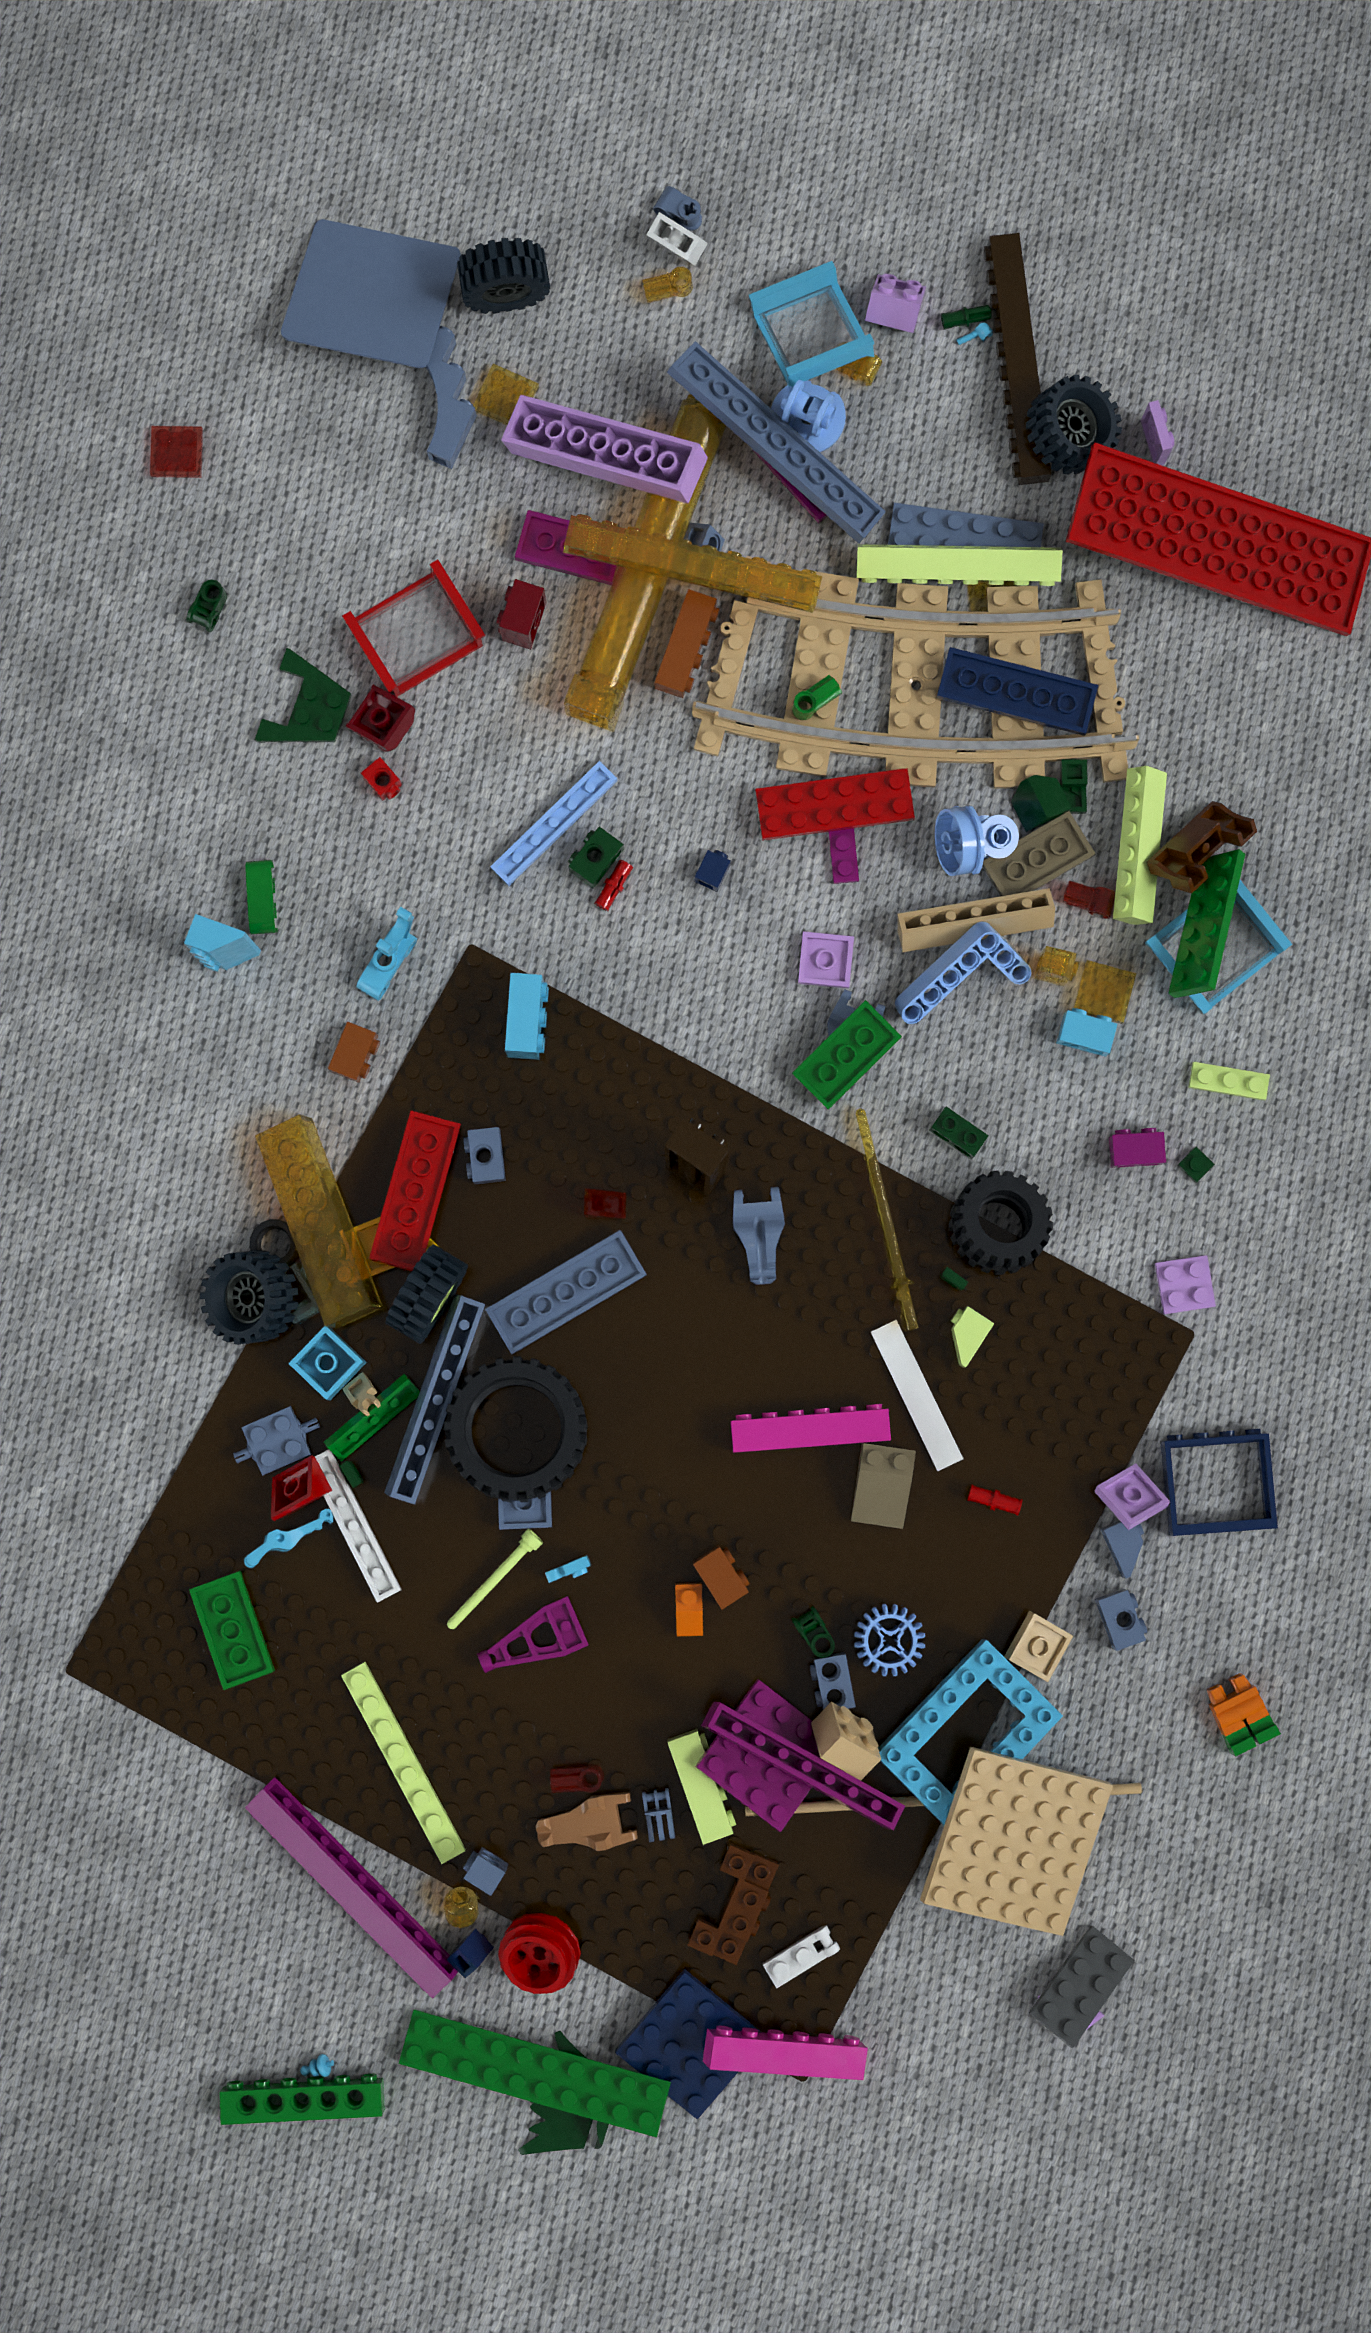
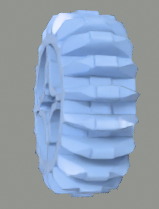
[854,1604,925,1676]

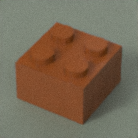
[693,1545,750,1609]

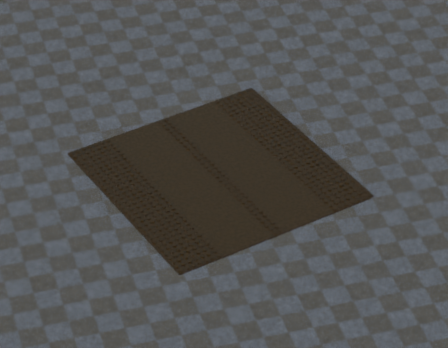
[66,944,1195,2082]

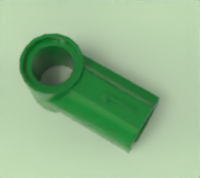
[792,675,842,720]

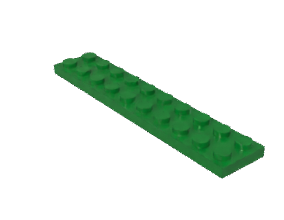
[398,2009,671,2138]

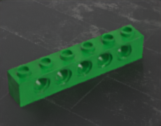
[220,2073,385,2125]

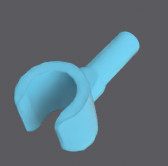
[956,323,993,345]

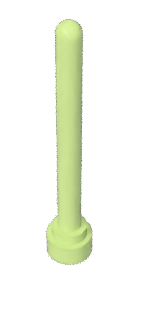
[447,1528,543,1629]

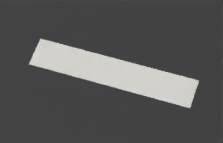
[871,1320,963,1471]

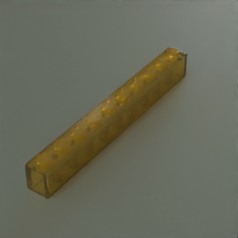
[563,514,822,613]

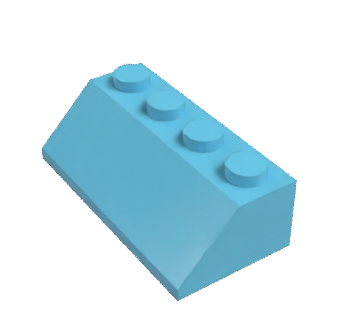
[184,914,261,972]

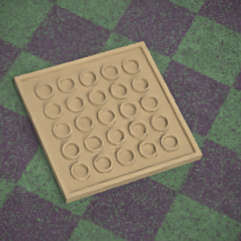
[920,1747,1113,1936]

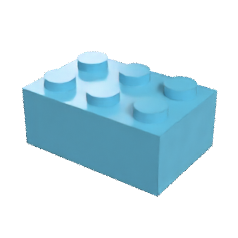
[505,973,549,1060]

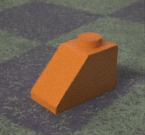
[675,1582,703,1636]

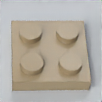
[1004,1611,1073,1682]

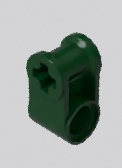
[186,579,227,633]
[791,1605,835,1658]

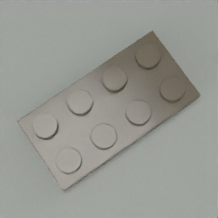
[982,811,1095,896]

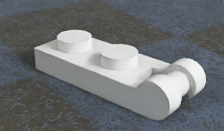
[762,1925,840,1988]

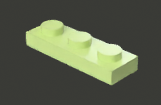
[1189,1062,1270,1101]

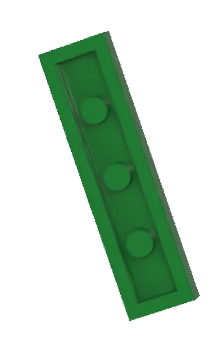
[324,1374,420,1462]

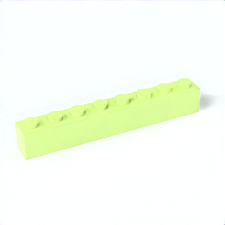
[857,544,1063,586]

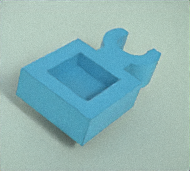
[545,1555,591,1583]

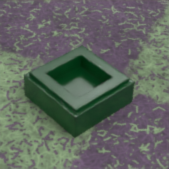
[940,1267,968,1291]
[339,1461,364,1488]

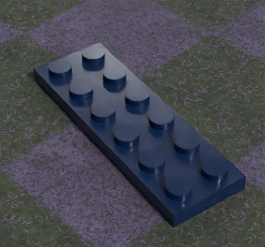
[936,647,1098,736]

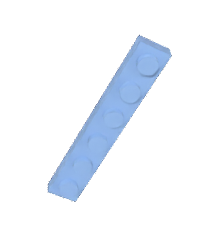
[490,761,618,886]

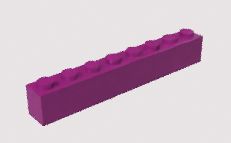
[701,1702,905,1830]

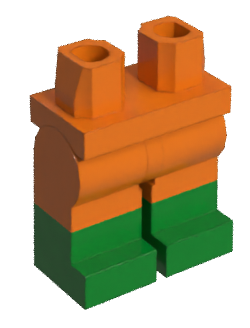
[1207,1673,1281,1757]

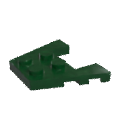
[254,648,352,743]

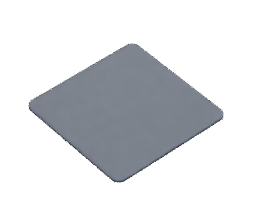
[281,219,461,368]

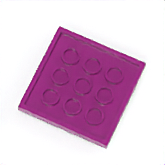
[695,1680,829,1832]

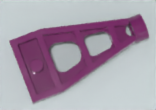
[477,1596,589,1673]

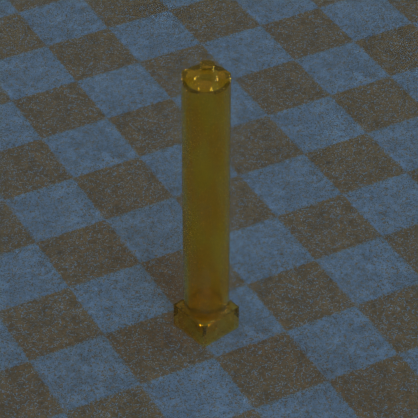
[564,394,726,732]

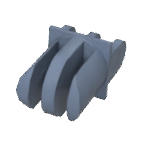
[642,1788,675,1842]

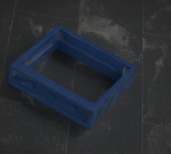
[1160,1429,1278,1536]

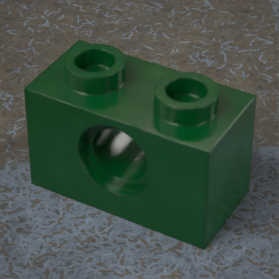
[568,826,624,889]

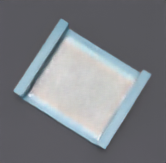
[749,261,874,387]
[1145,880,1292,1014]

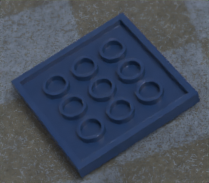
[615,1969,762,2120]

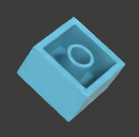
[289,1325,367,1400]

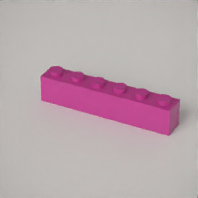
[731,1404,891,1452]
[703,2026,868,2080]

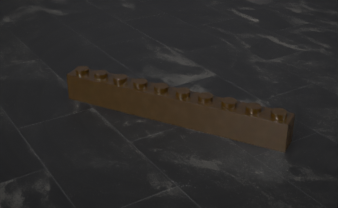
[984,233,1051,485]

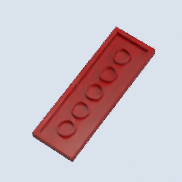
[755,768,915,841]
[369,1111,461,1271]

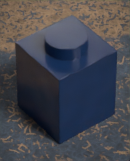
[694,850,731,892]
[446,1928,494,1978]

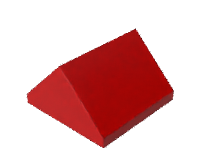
[271,1455,333,1521]

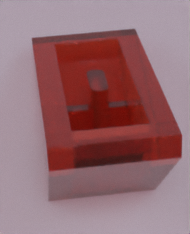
[584,1189,626,1219]

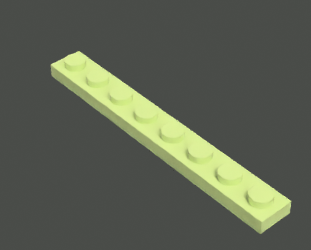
[341,1662,466,1864]

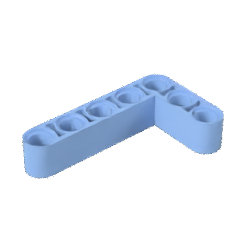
[895,922,1032,1024]

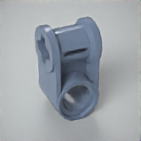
[653,186,702,231]

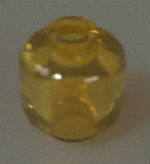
[443,1887,479,1928]

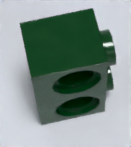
[929,1106,989,1159]

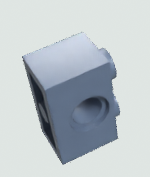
[464,1127,506,1184]
[1095,1589,1147,1651]

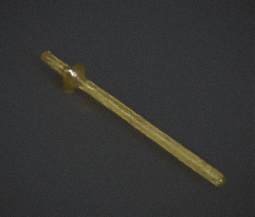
[856,1108,918,1330]

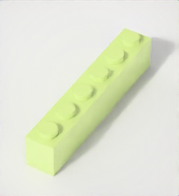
[1113,766,1167,925]

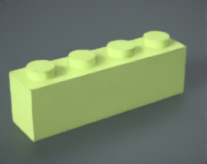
[667,1729,736,1845]

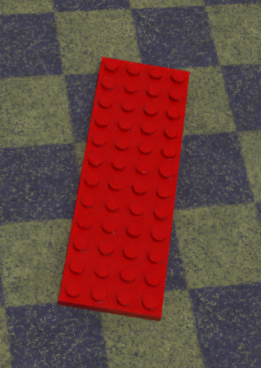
[1066,443,1371,636]

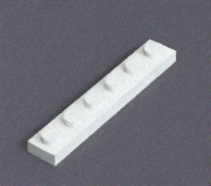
[315,1450,402,1603]

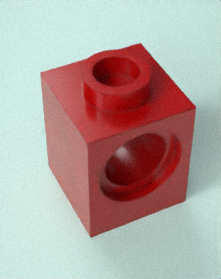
[361,757,402,801]

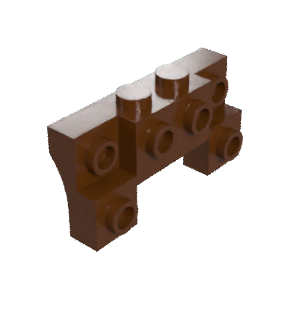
[1147,801,1257,893]
[688,1843,779,1965]

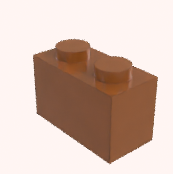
[328,1021,380,1083]

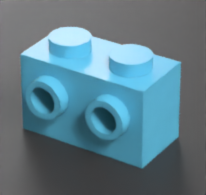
[1056,1008,1117,1057]

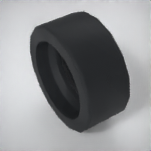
[249,1219,302,1266]

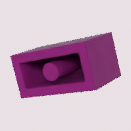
[1109,1128,1166,1168]

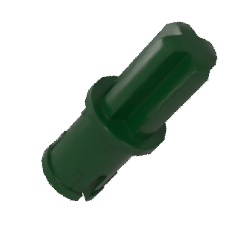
[941,305,992,330]

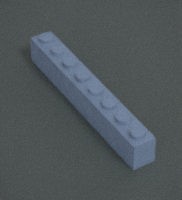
[384,1294,485,1505]

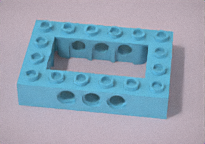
[878,1639,1063,1825]

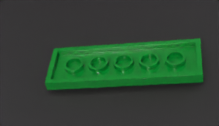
[1168,849,1245,998]

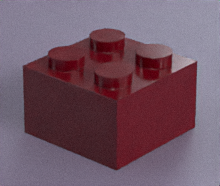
[496,579,547,650]

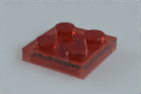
[150,426,203,478]

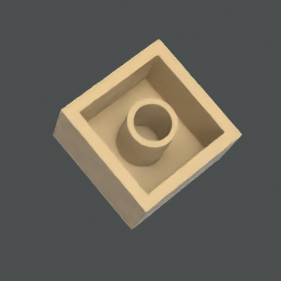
[811,1702,881,1781]

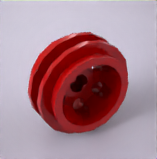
[498,1913,581,1994]

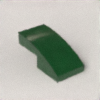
[1060,759,1088,814]

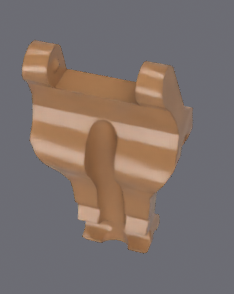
[535,1792,638,1851]

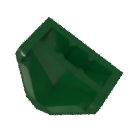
[1011,775,1072,833]

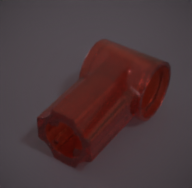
[1062,881,1115,919]
[550,1764,604,1793]

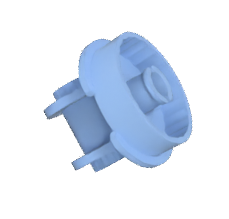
[771,379,846,452]
[935,805,1019,876]

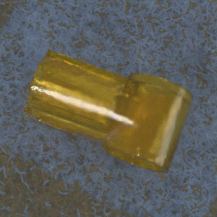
[642,266,693,303]

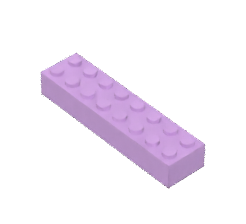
[501,395,708,504]

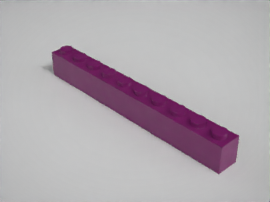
[245,1777,458,1999]

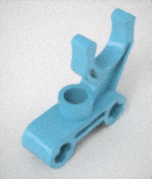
[356,907,417,1001]

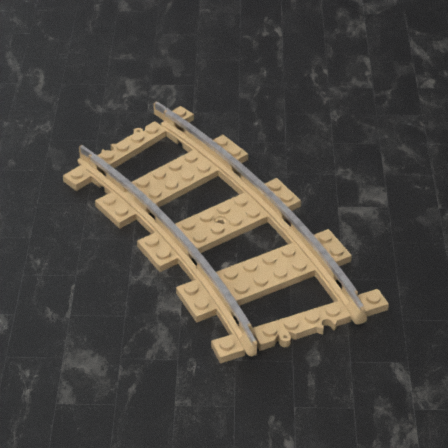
[692,556,1139,789]

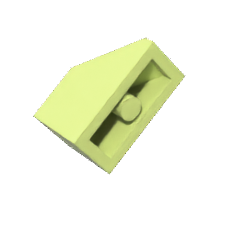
[951,1306,994,1368]

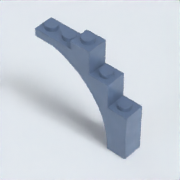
[425,326,477,469]

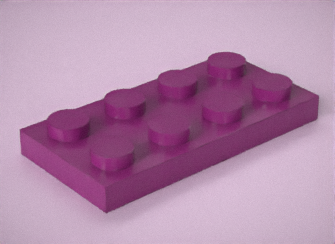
[515,510,625,585]

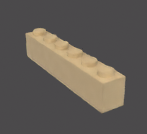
[897,888,1055,952]

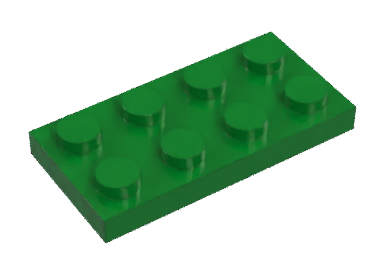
[792,1000,902,1110]
[189,1571,275,1690]

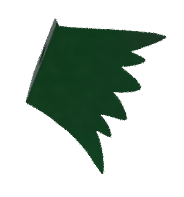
[518,2031,609,2155]

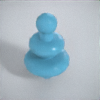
[300,2054,334,2077]

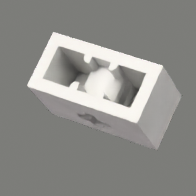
[646,212,708,266]

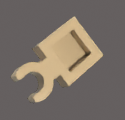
[342,1372,381,1417]

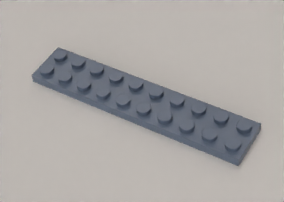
[667,341,886,544]

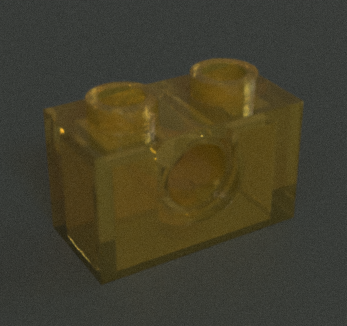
[1034,946,1079,986]

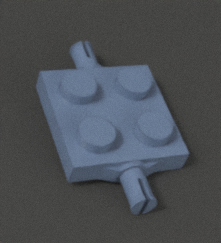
[233,1406,320,1476]

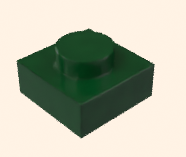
[1177,1146,1215,1183]

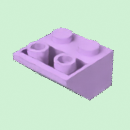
[865,274,926,333]

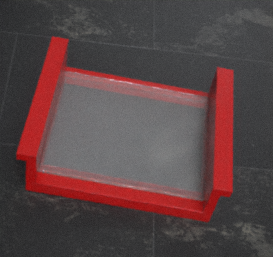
[342,559,485,697]

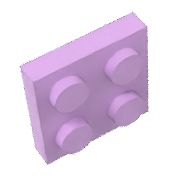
[1141,400,1175,465]
[798,932,854,989]
[1155,1255,1216,1315]
[1095,1463,1170,1530]

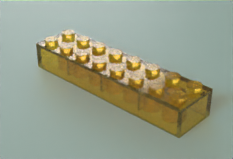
[255,1114,383,1328]

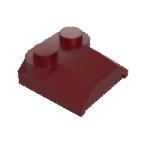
[345,684,416,752]

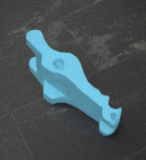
[244,1509,333,1568]

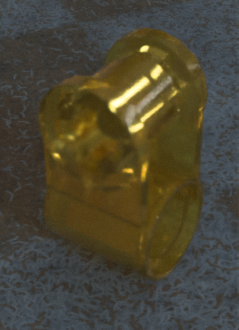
[836,342,883,386]

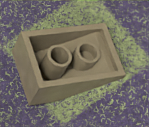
[851,1443,916,1529]

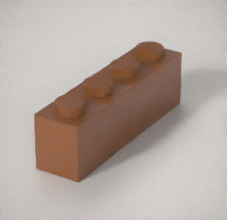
[654,589,720,698]

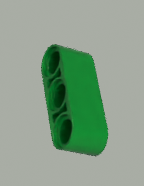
[245,860,278,935]

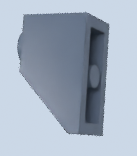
[1100,1521,1144,1579]

